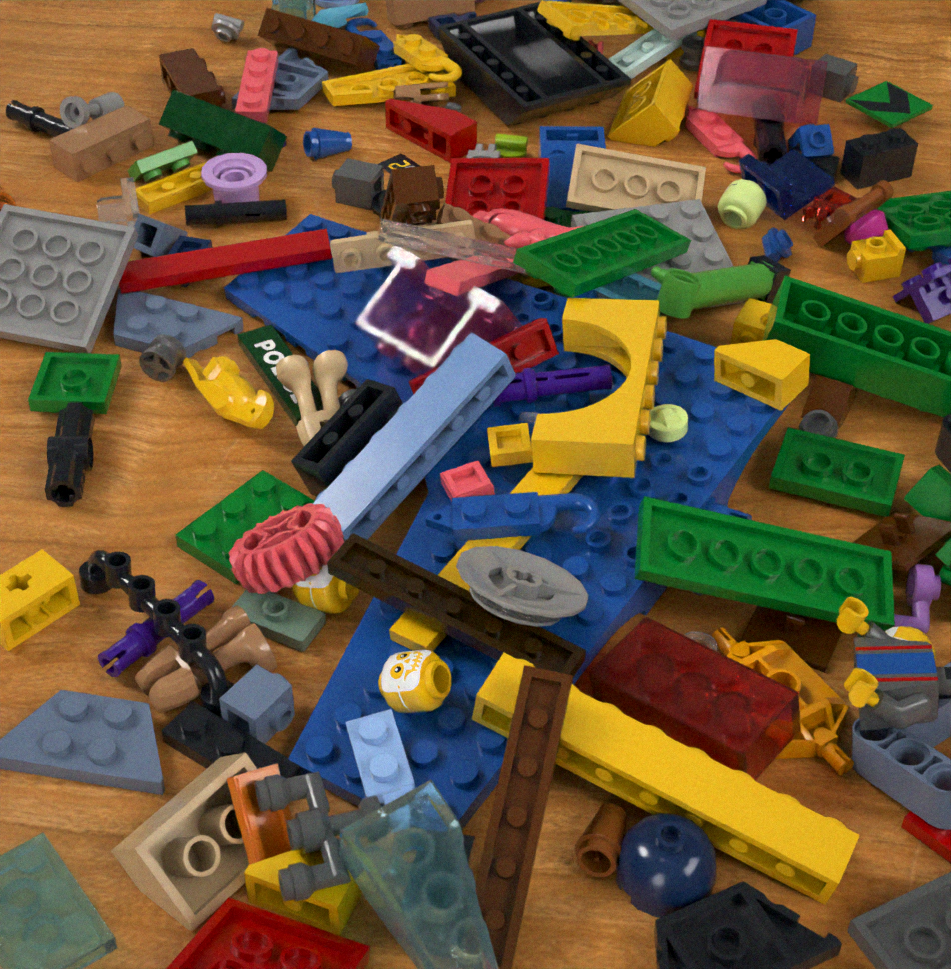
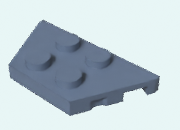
[231,47,329,110]
[113,288,244,358]
[0,690,165,795]

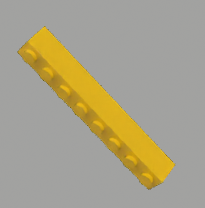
[472,652,860,905]

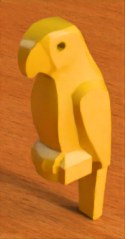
[183,356,274,429]

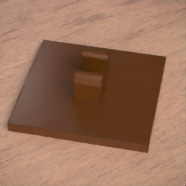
[853,511,951,572]
[741,606,842,673]

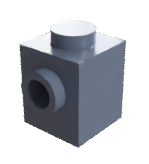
[219,664,295,744]

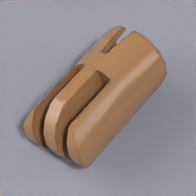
[394,82,449,108]

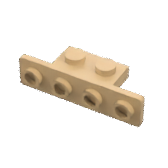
[330,220,477,273]

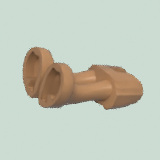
[135,605,277,713]

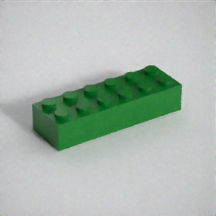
[763,275,951,418]

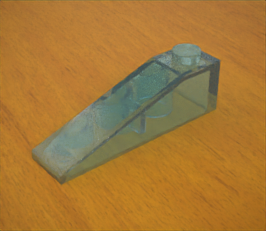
[339,779,498,969]

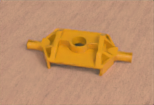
[710,627,854,775]

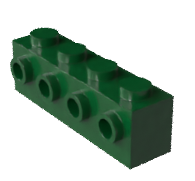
[159,90,287,172]

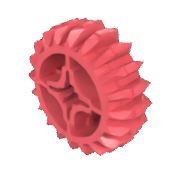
[229,503,344,594]

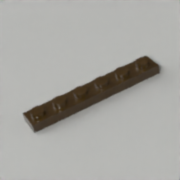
[327,533,586,677]

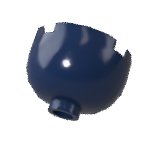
[616,813,717,918]

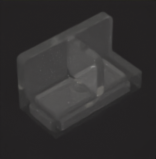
[96,177,140,227]

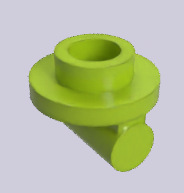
[495,133,528,158]

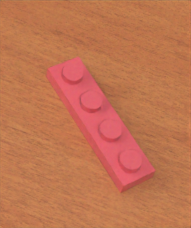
[235,48,278,123]

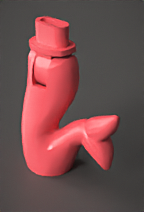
[473,209,583,250]

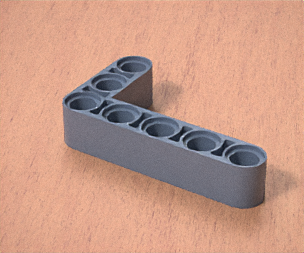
[852,662,951,830]

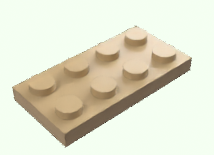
[566,144,706,212]

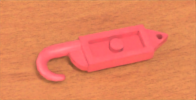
[685,106,759,174]

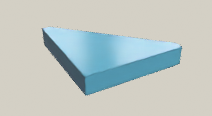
[311,2,369,28]

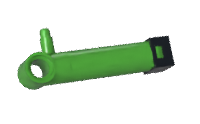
[651,255,791,319]

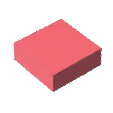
[440,460,495,502]

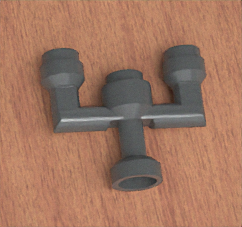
[255,771,385,902]

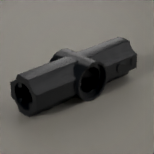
[752,95,787,168]
[45,402,95,507]

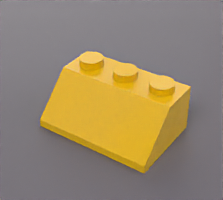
[608,59,693,147]

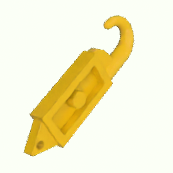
[393,34,462,82]

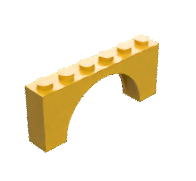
[531,298,667,478]

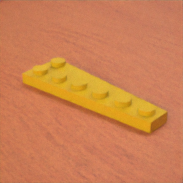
[537,0,654,41]

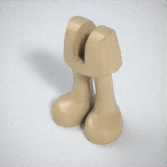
[276,350,348,446]

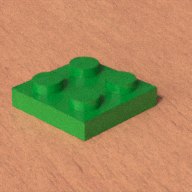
[28,352,122,414]

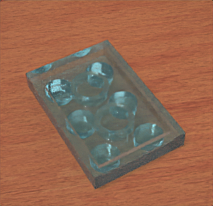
[0,833,117,969]

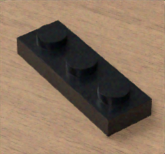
[161,701,301,778]

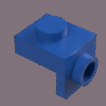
[788,124,834,159]

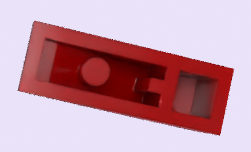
[385,99,477,163]

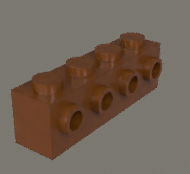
[381,165,444,230]

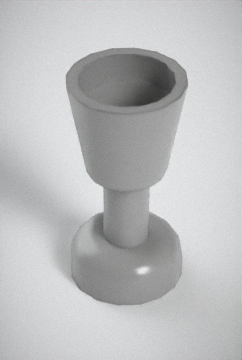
[60,92,125,129]

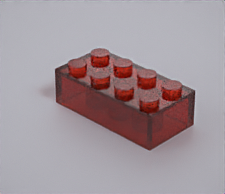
[589,617,801,781]

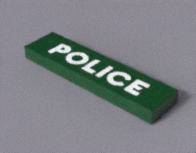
[238,325,323,426]

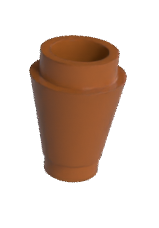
[575,803,627,877]

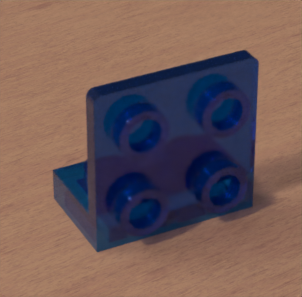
[739,150,835,220]

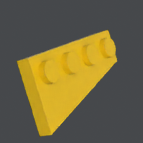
[322,64,456,106]

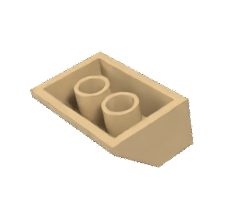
[111,753,257,931]

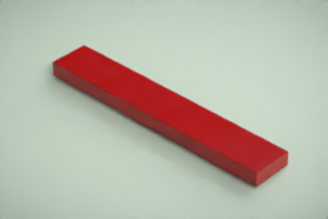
[119,228,332,294]

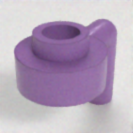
[894,564,941,634]

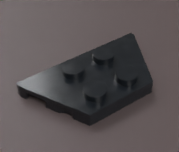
[654,881,842,969]

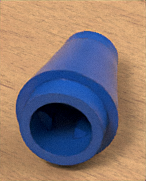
[303,128,352,160]

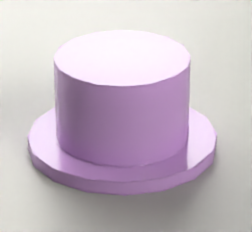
[201,153,267,203]

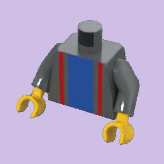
[837,597,951,730]

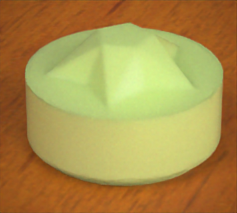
[649,404,688,442]

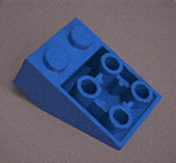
[538,126,606,212]

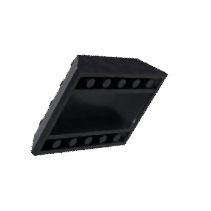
[438,2,631,126]

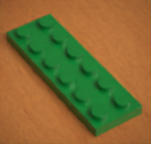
[513,209,691,298]
[634,496,895,632]

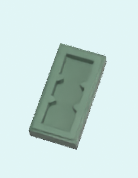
[231,589,326,652]

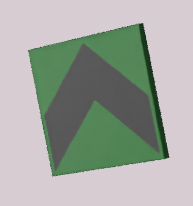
[846,81,933,128]

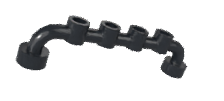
[79,550,234,718]

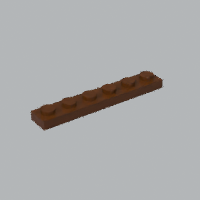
[457,665,573,969]

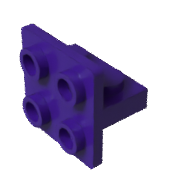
[892,258,951,324]

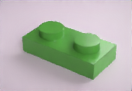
[127,141,198,183]

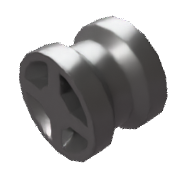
[680,36,705,71]
[139,334,186,382]

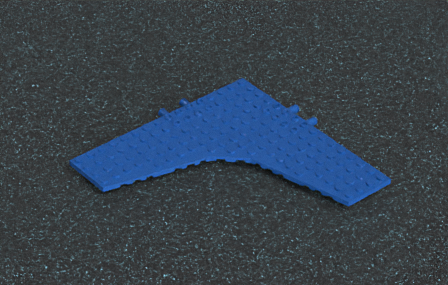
[224,214,792,840]

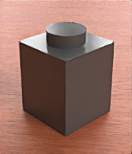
[808,54,859,103]
[332,158,384,210]

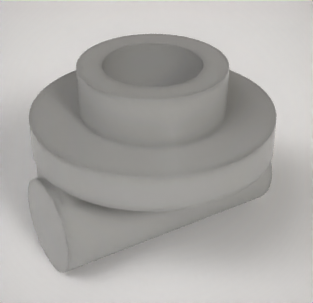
[211,13,244,42]

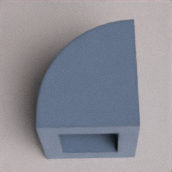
[134,214,188,257]

